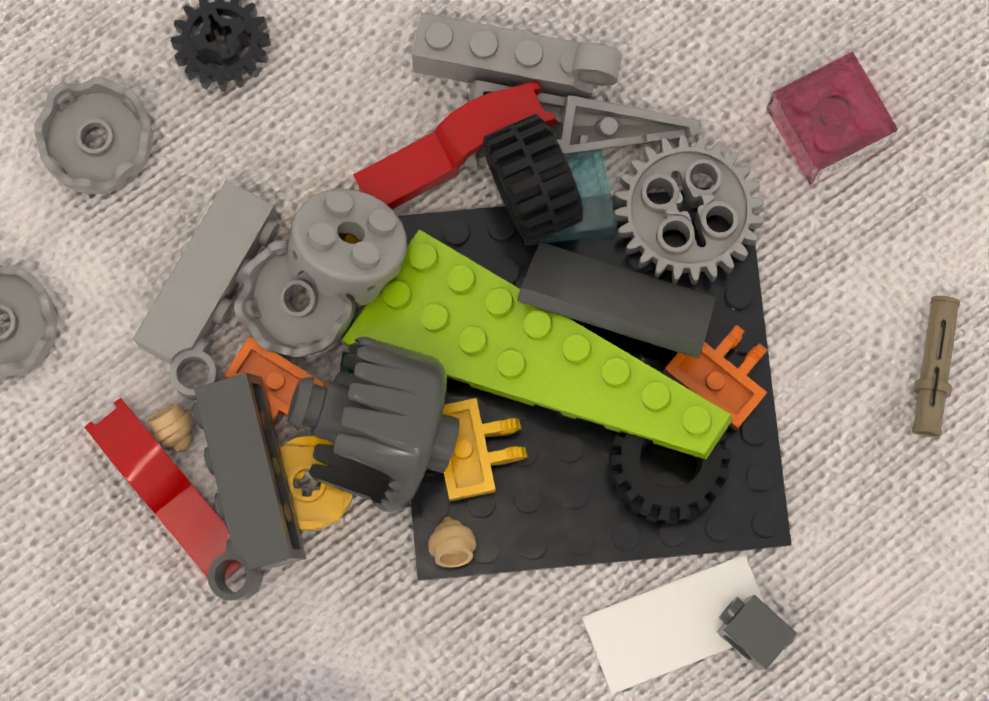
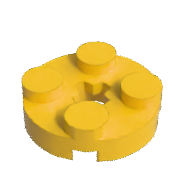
[280,436,354,532]

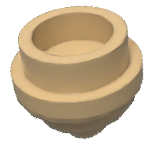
[146,402,194,452]
[428,516,476,568]

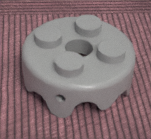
[34,76,153,194]
[287,189,407,305]
[234,240,356,357]
[0,265,57,381]

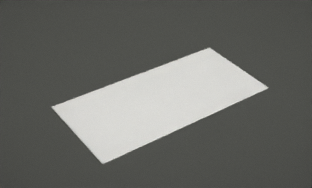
[582,554,765,694]

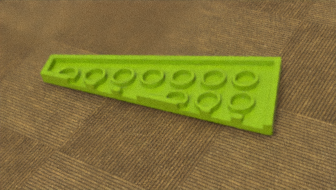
[342,229,732,459]

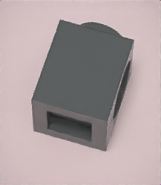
[717,595,798,670]

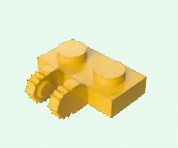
[443,398,527,502]

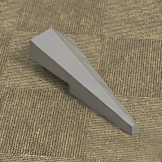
[463,80,700,168]

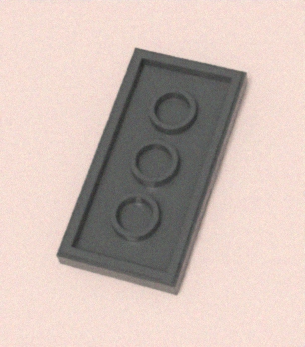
[517,242,716,358]

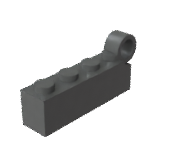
[193,373,307,601]

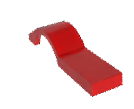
[353,81,558,210]
[84,397,243,581]

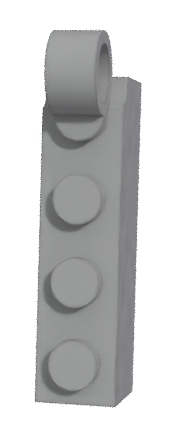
[412,12,622,99]
[133,180,280,400]

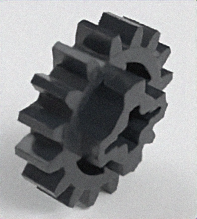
[171,0,271,92]

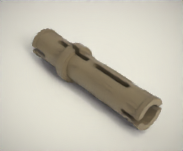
[912,296,960,437]

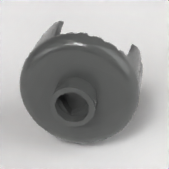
[287,337,459,513]

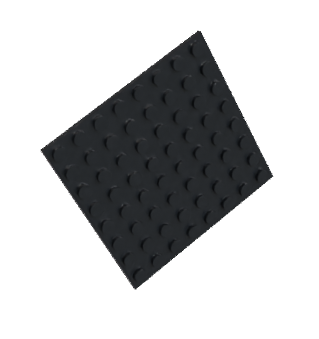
[398,187,792,581]

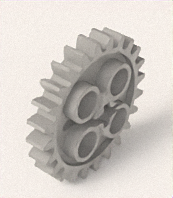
[613,135,764,285]

